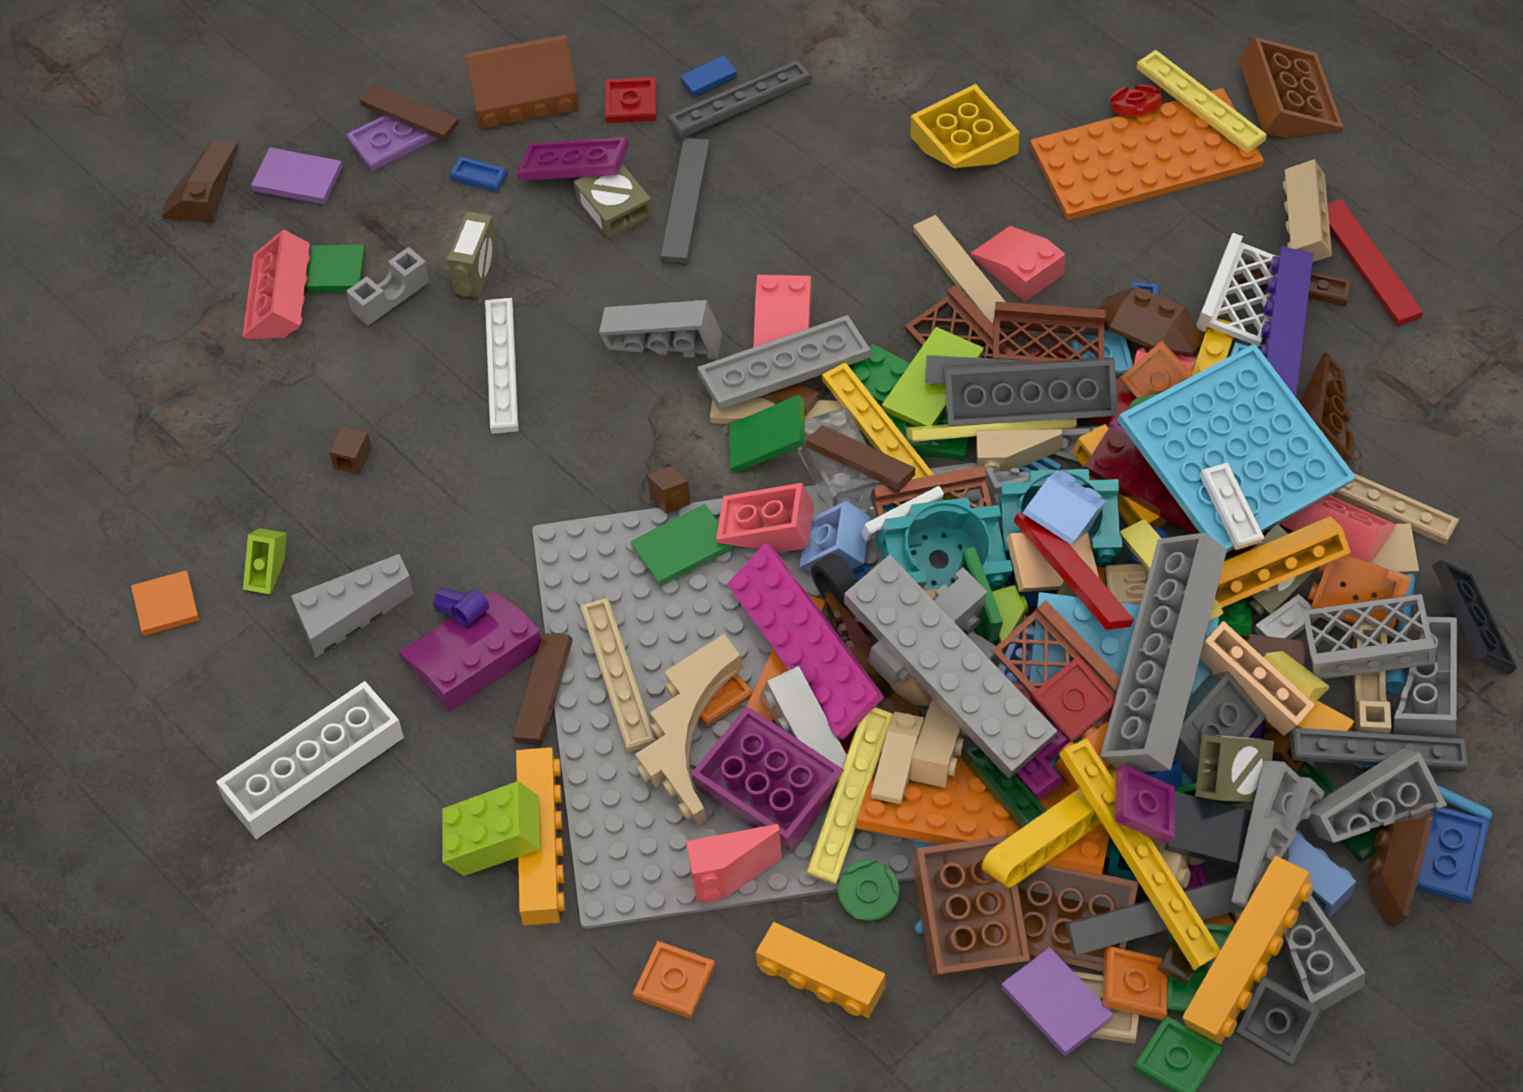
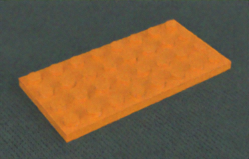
[1030,88,1264,221]
[856,749,1110,876]

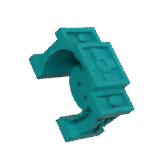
[998,469,1122,568]
[876,498,1013,591]

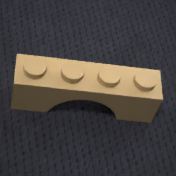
[1352,624,1391,734]

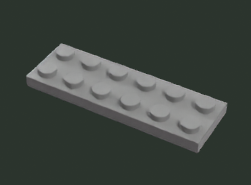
[697,315,871,410]

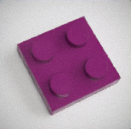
[1115,764,1175,844]

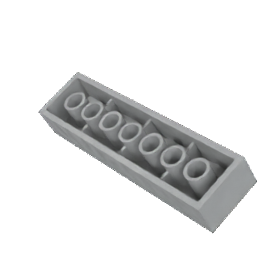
[1100,533,1227,772]
[844,554,1057,779]

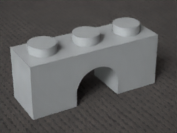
[346,247,430,326]

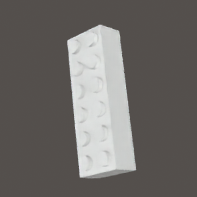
[216,681,404,839]

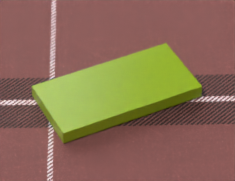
[882,327,984,427]

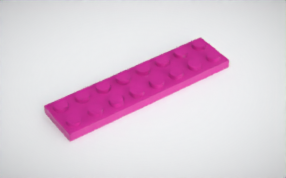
[727,543,884,740]

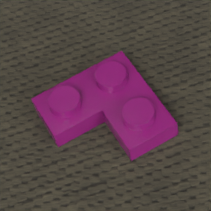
[1016,720,1070,800]

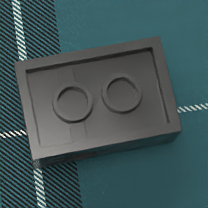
[1174,671,1266,782]

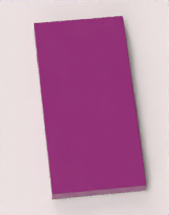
[517,138,629,181]

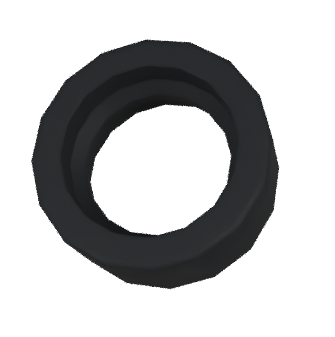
[811,553,858,609]

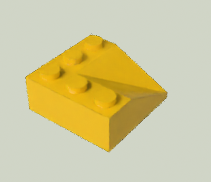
[911,84,1019,168]

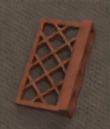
[905,284,1015,358]
[993,301,1105,361]
[870,465,992,538]
[991,600,1121,740]

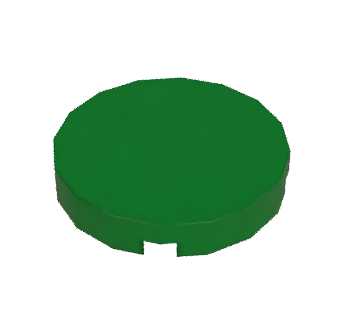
[838,859,900,923]

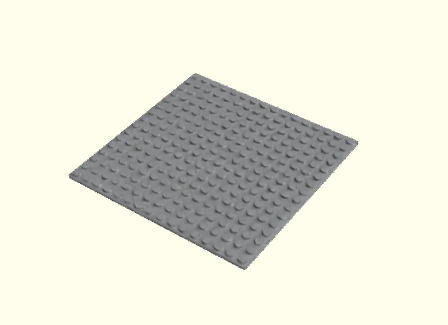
[532,463,1006,929]

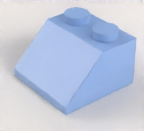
[1023,470,1106,545]
[799,501,870,570]

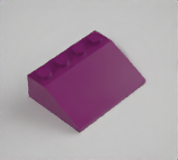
[398,590,541,713]
[691,706,843,853]

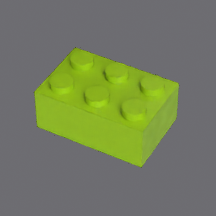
[442,781,540,876]

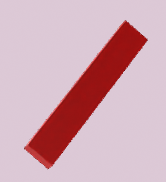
[1328,199,1423,326]
[1014,513,1134,630]

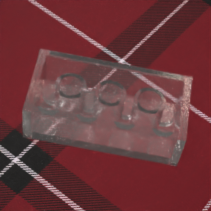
[797,407,884,512]

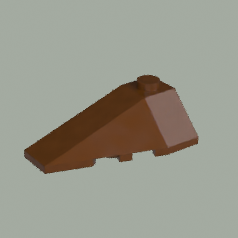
[162,140,238,223]
[1300,352,1354,461]
[825,591,891,697]

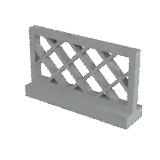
[1302,594,1435,679]

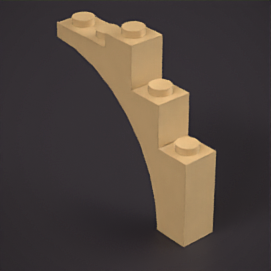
[636,634,744,827]

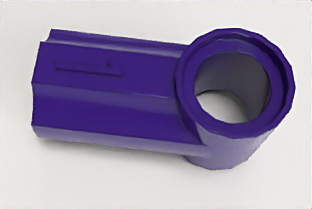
[433,588,489,627]

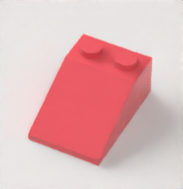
[970,226,1065,302]
[753,275,812,348]
[716,483,814,552]
[686,824,782,903]

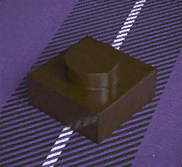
[1157,940,1194,985]

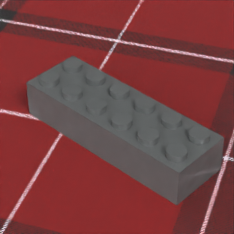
[944,357,1117,426]

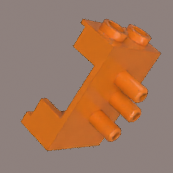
[1308,555,1411,636]

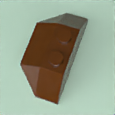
[1097,286,1204,357]
[1367,809,1434,927]

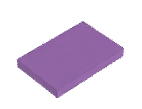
[346,116,438,171]
[251,148,343,205]
[1002,947,1114,1056]

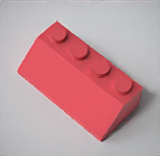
[242,229,310,339]
[1279,495,1396,562]

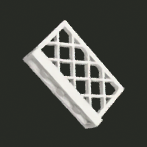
[1196,233,1275,347]

